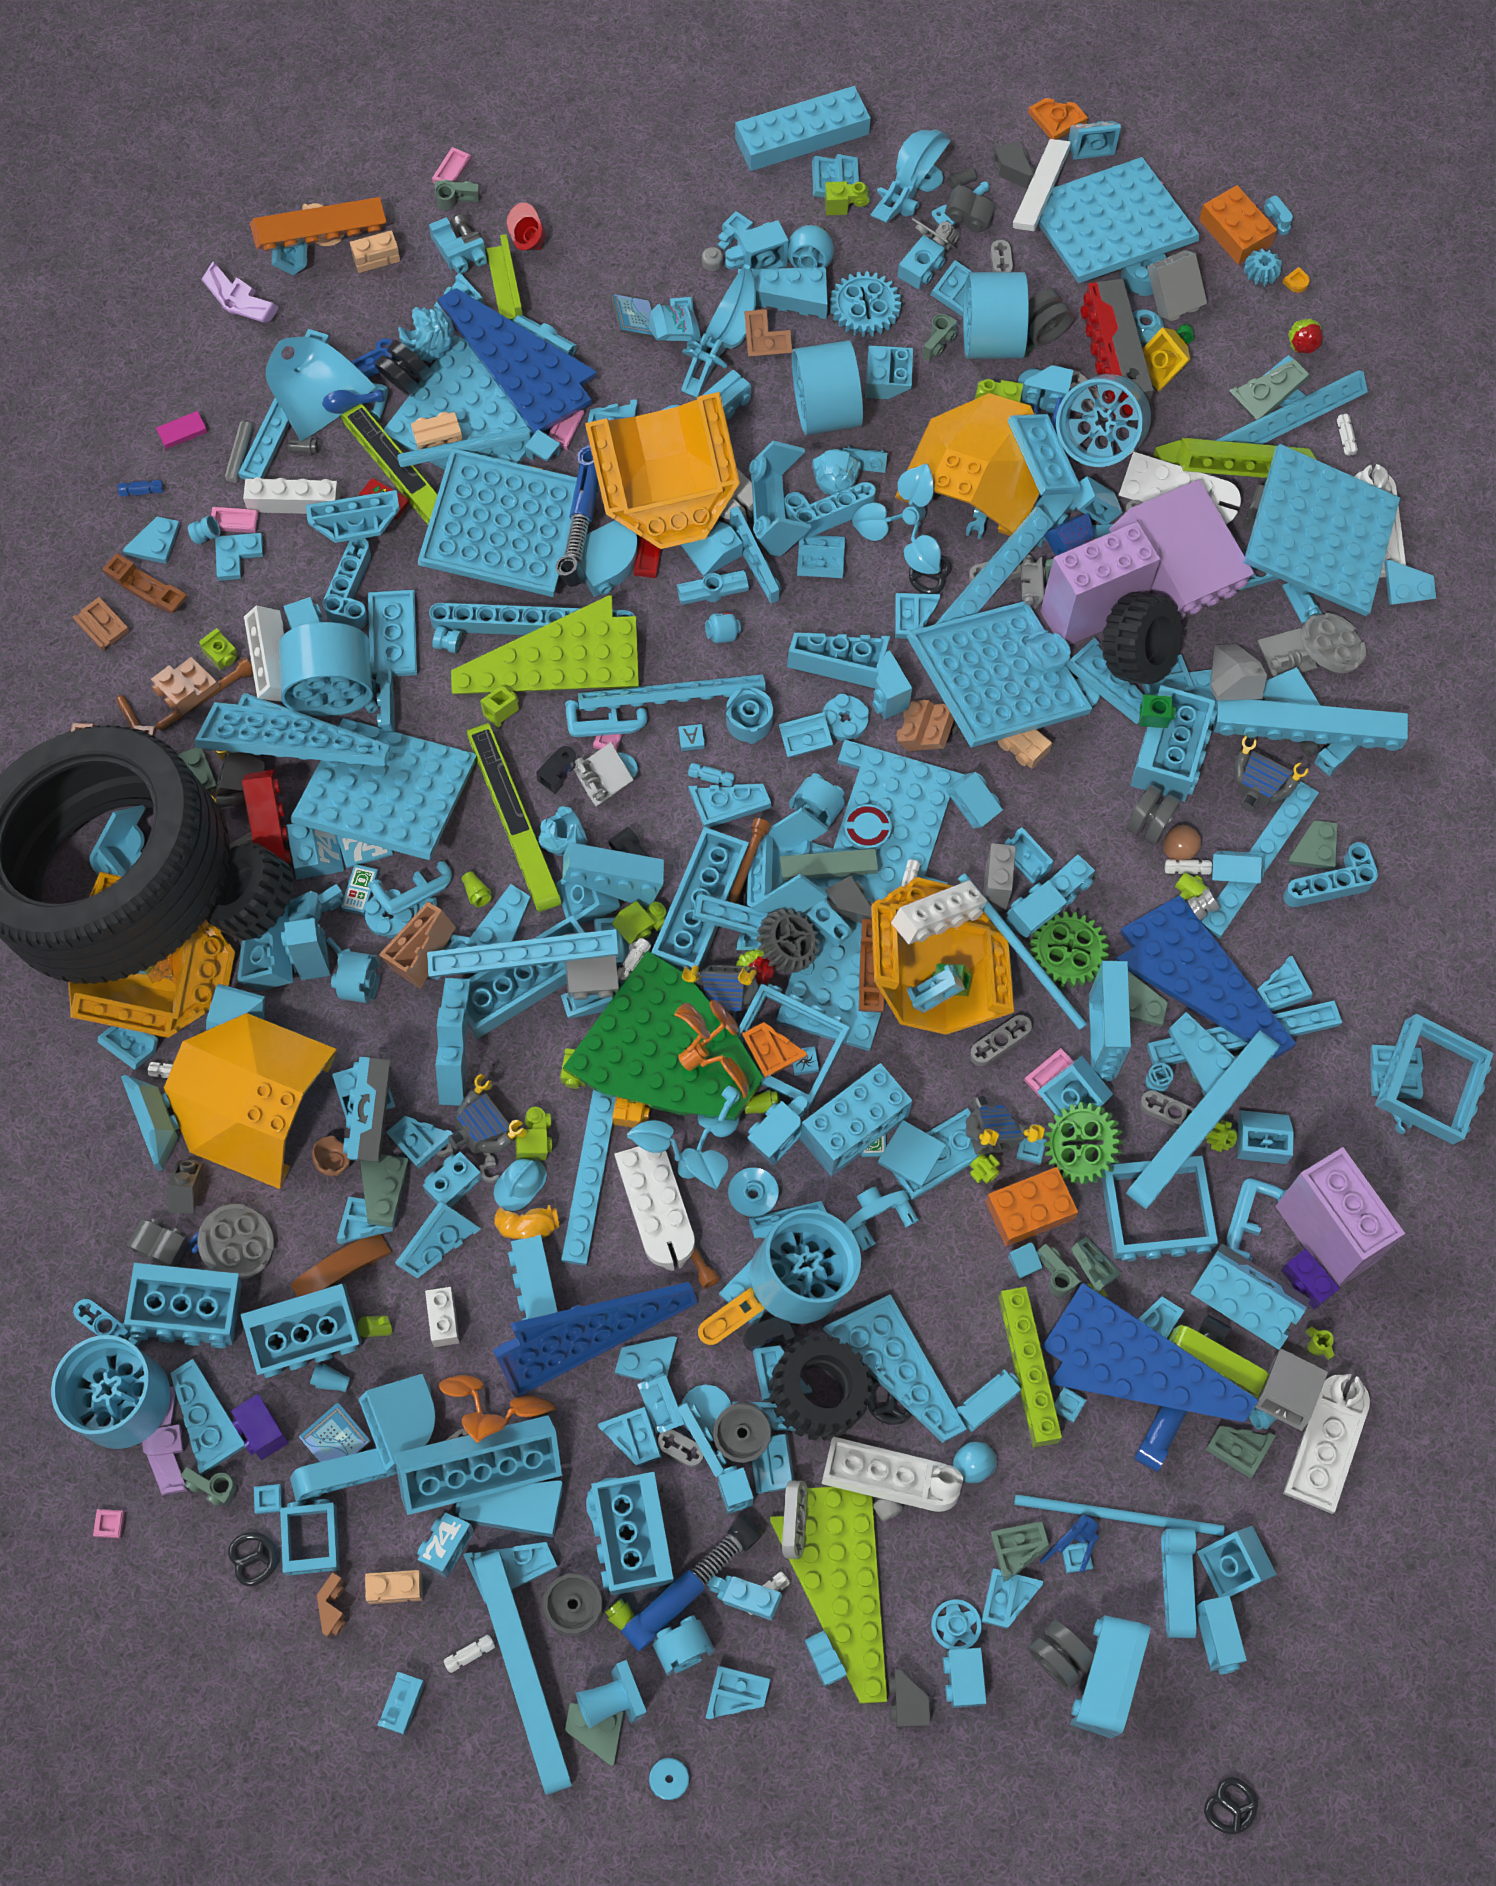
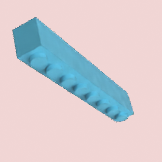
[1213,700,1408,751]

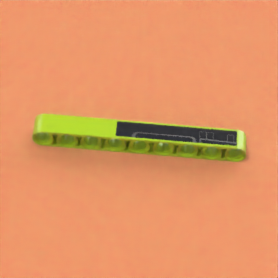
[341,404,437,525]
[466,723,561,913]

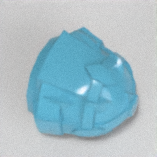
[812,449,861,495]
[538,806,588,856]

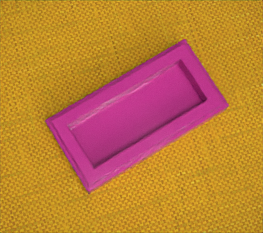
[156,411,207,449]

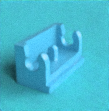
[1004,827,1054,885]
[1212,851,1266,883]
[907,964,965,1013]
[637,1373,685,1433]
[378,1672,425,1736]

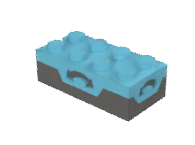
[343,1057,392,1163]
[1190,1244,1311,1350]

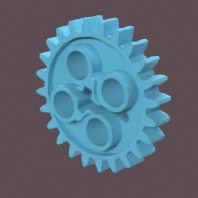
[830,271,901,337]

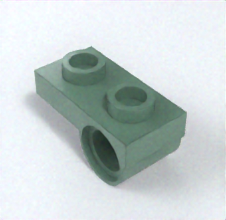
[434,180,479,210]
[922,314,957,362]
[1037,1244,1080,1297]
[181,1467,237,1507]

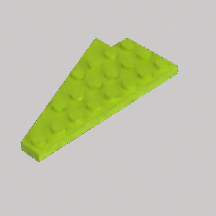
[451,596,639,695]
[770,1487,887,1704]

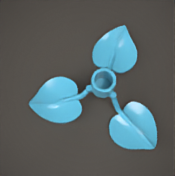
[852,464,941,574]
[627,1115,739,1190]

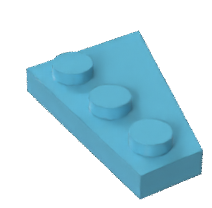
[1168,1012,1236,1096]

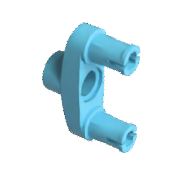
[845,1186,919,1252]

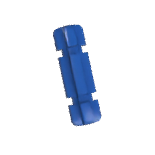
[117,480,163,496]

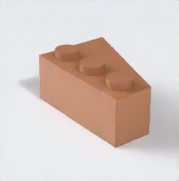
[379,902,456,989]

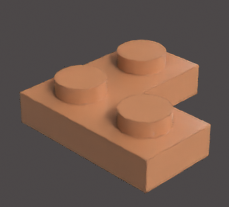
[744,309,792,357]

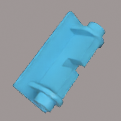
[843,446,888,473]
[1282,583,1323,624]

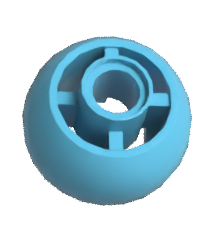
[787,225,834,268]

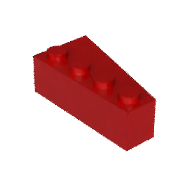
[242,770,293,865]

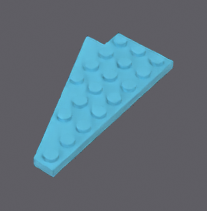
[195,693,390,767]

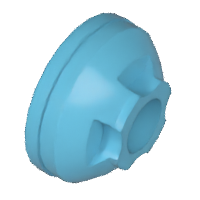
[1132,309,1164,346]

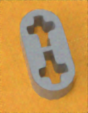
[990,240,1013,272]
[658,1430,704,1468]

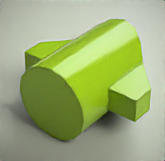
[1175,872,1208,899]
[358,1315,392,1337]
[1305,1326,1334,1360]

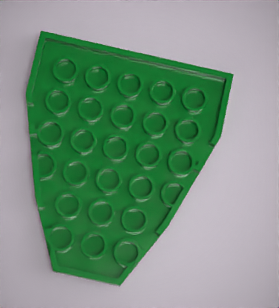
[563,951,763,1121]

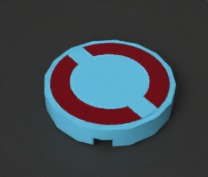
[844,804,892,850]

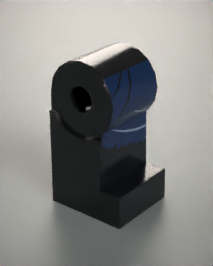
[536,746,576,794]
[743,1317,795,1352]

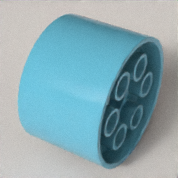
[963,272,1028,359]
[792,340,863,435]
[1056,374,1151,467]
[279,622,372,717]
[750,1209,861,1324]
[51,1335,171,1449]

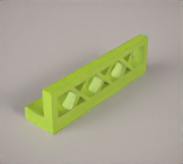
[486,234,522,321]

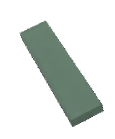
[780,849,878,881]

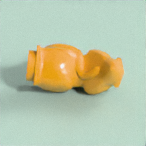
[494,1205,560,1240]

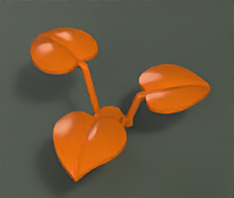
[675,999,749,1099]
[439,1375,556,1443]

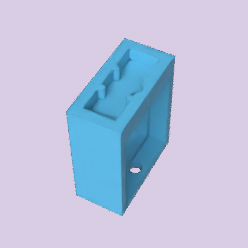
[280,1499,340,1576]
[1195,1595,1247,1675]

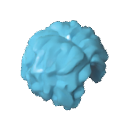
[398,307,454,363]

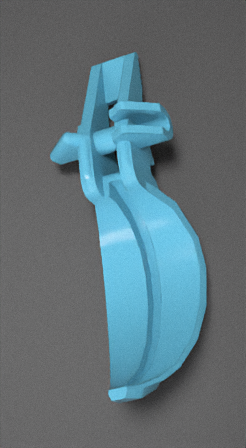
[871,129,951,223]
[681,264,756,398]

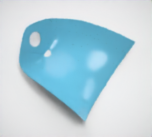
[266,337,376,441]

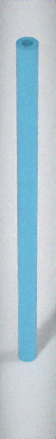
[958,873,1087,1030]
[1014,1494,1224,1536]

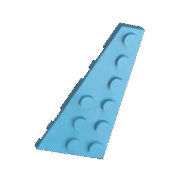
[823,1295,966,1443]

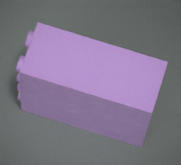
[1109,479,1254,620]
[1040,522,1160,645]
[1275,1147,1405,1287]

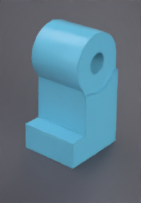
[806,900,852,947]
[804,1630,847,1687]

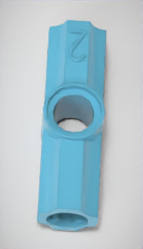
[513,315,577,357]
[677,570,749,605]

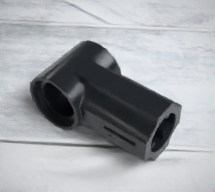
[608,827,650,857]

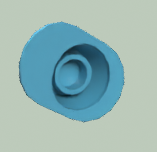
[494,1159,547,1211]

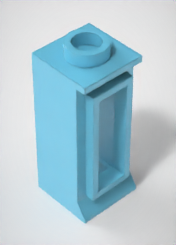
[956,1369,1021,1433]

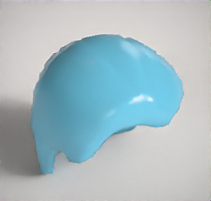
[953,1442,998,1483]

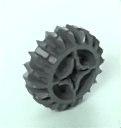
[756,908,821,974]

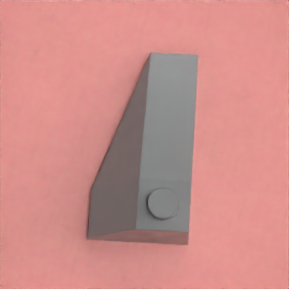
[1210,644,1267,701]

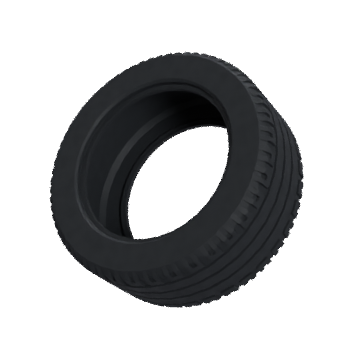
[0,725,230,984]

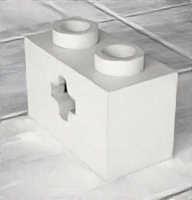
[425,1287,460,1347]

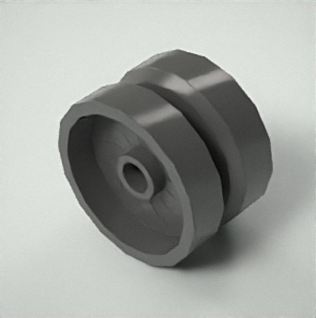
[1028,289,1074,346]
[1126,784,1181,846]
[713,1402,773,1463]
[543,1574,603,1637]
[1027,1620,1094,1691]

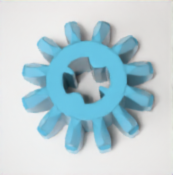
[1244,248,1282,287]

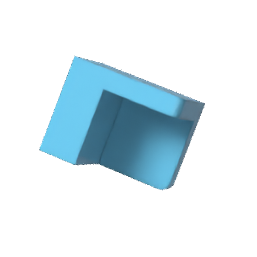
[525,430,561,462]

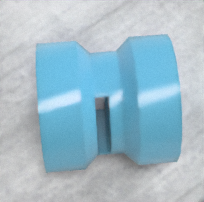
[188,515,220,545]
[433,626,462,654]
[1145,1063,1173,1093]

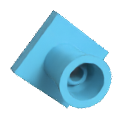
[576,1660,646,1729]

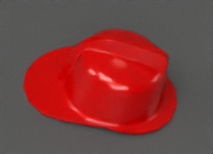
[507,203,546,250]

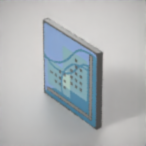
[611,293,655,338]
[297,1401,371,1462]

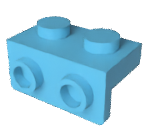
[272,241,308,275]
[98,1026,158,1070]

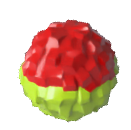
[1288,319,1323,354]
[736,949,775,986]

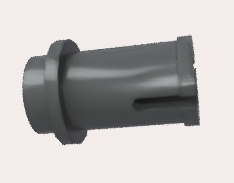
[947,167,976,189]
[288,437,318,455]

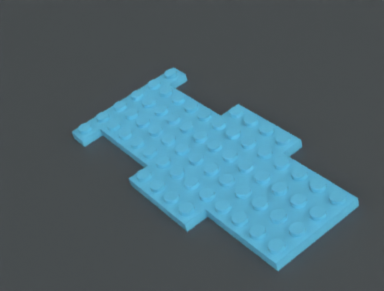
[776,740,965,1051]

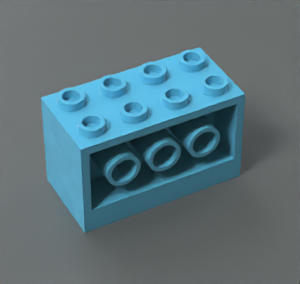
[1130,685,1217,802]
[800,1063,912,1177]
[124,1263,242,1348]
[240,1284,362,1378]
[587,1472,673,1596]

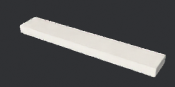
[1013,139,1071,231]

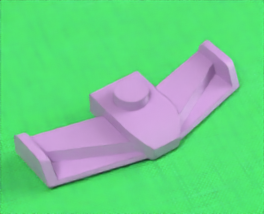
[201,261,279,322]
[142,1387,188,1496]

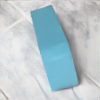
[785,482,876,538]
[323,538,371,629]
[1283,842,1378,907]
[290,1448,397,1504]
[1161,1528,1196,1638]

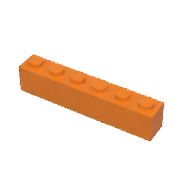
[250,197,387,252]

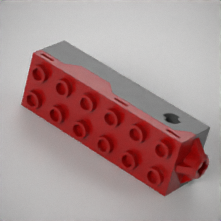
[1080,278,1153,419]

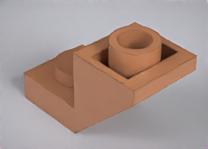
[317,1572,346,1639]

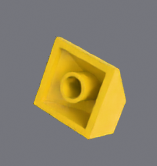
[1142,327,1191,391]

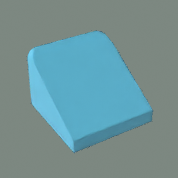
[1008,1242,1042,1279]

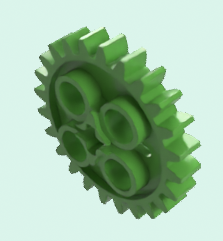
[1029,911,1109,988]
[1044,1102,1124,1184]

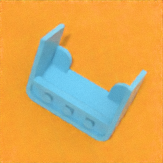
[749,441,811,557]
[90,805,145,877]
[747,807,828,914]
[1070,1615,1150,1739]

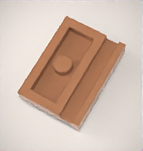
[72,597,129,651]

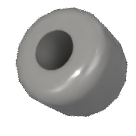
[702,247,723,271]
[874,1497,903,1522]

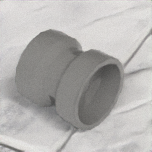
[1188,888,1221,921]

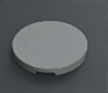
[1301,613,1366,673]
[198,1203,274,1280]

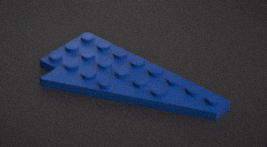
[437,288,596,434]
[1116,895,1296,1059]
[493,1282,698,1398]
[1041,1283,1260,1422]

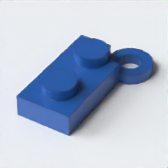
[351,338,392,378]

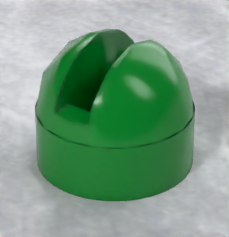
[1177,324,1194,344]

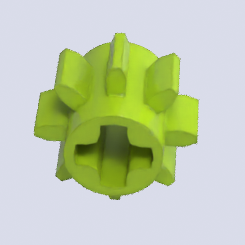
[1206,1120,1237,1152]
[970,1154,1000,1184]

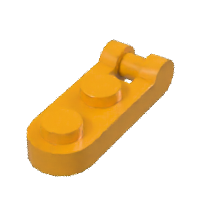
[698,1287,765,1345]

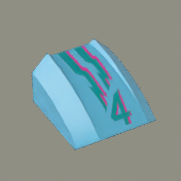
[649,303,701,341]

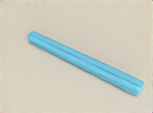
[398,426,530,467]

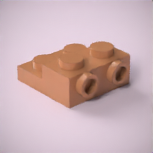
[151,657,219,715]
[896,700,954,751]

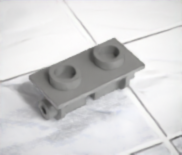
[1020,557,1046,609]

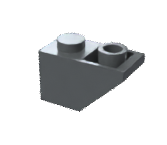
[993,141,1035,188]
[825,876,872,924]
[167,1160,203,1213]
[889,1670,930,1728]

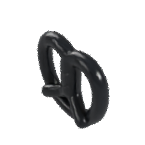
[909,554,952,594]
[867,1379,912,1425]
[228,1532,277,1586]
[1204,1777,1258,1834]

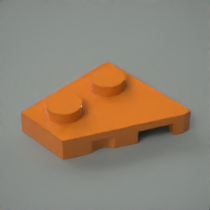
[742,1022,808,1078]

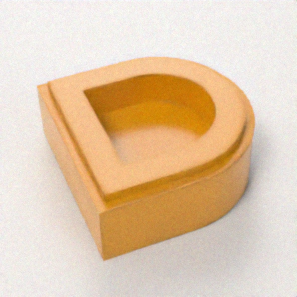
[1282,267,1310,293]

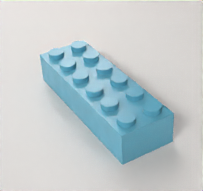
[735,86,870,171]
[651,827,749,973]
[467,915,585,1040]
[394,1415,562,1515]

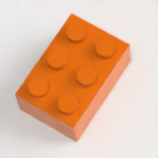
[1199,185,1277,265]
[985,1167,1078,1247]

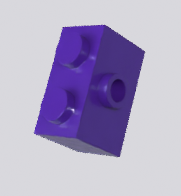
[1281,1249,1340,1310]
[231,1394,288,1461]

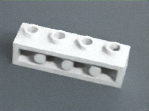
[243,477,340,514]
[244,605,284,702]
[891,880,987,944]

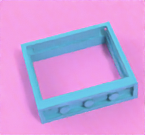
[1089,961,1131,1082]
[737,984,851,1109]
[1375,1014,1494,1145]
[1101,1156,1218,1262]

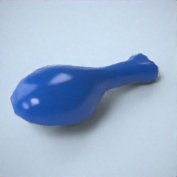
[322,390,384,414]

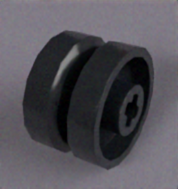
[374,340,432,397]

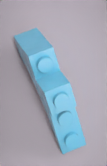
[436,978,471,1105]

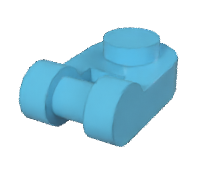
[1264,195,1293,235]

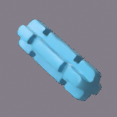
[688,763,734,787]

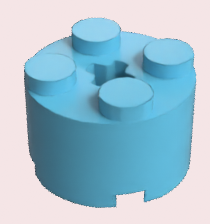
[1121,253,1167,296]
[726,688,773,744]
[789,773,844,828]
[331,951,381,1004]
[652,1615,715,1676]

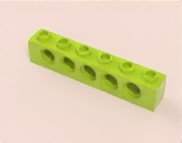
[998,1287,1062,1448]

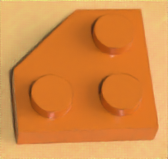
[1028,98,1088,140]

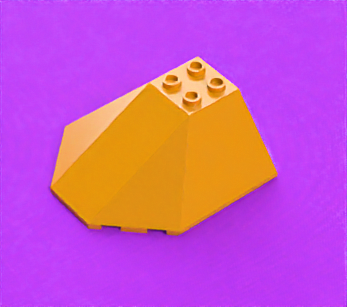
[585,392,740,549]
[895,393,1040,536]
[68,872,235,1038]
[871,877,1014,1035]
[164,1013,337,1189]

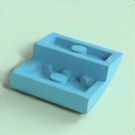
[812,154,859,197]
[797,535,845,578]
[1371,1045,1423,1099]

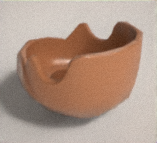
[1163,824,1201,862]
[312,1136,351,1177]

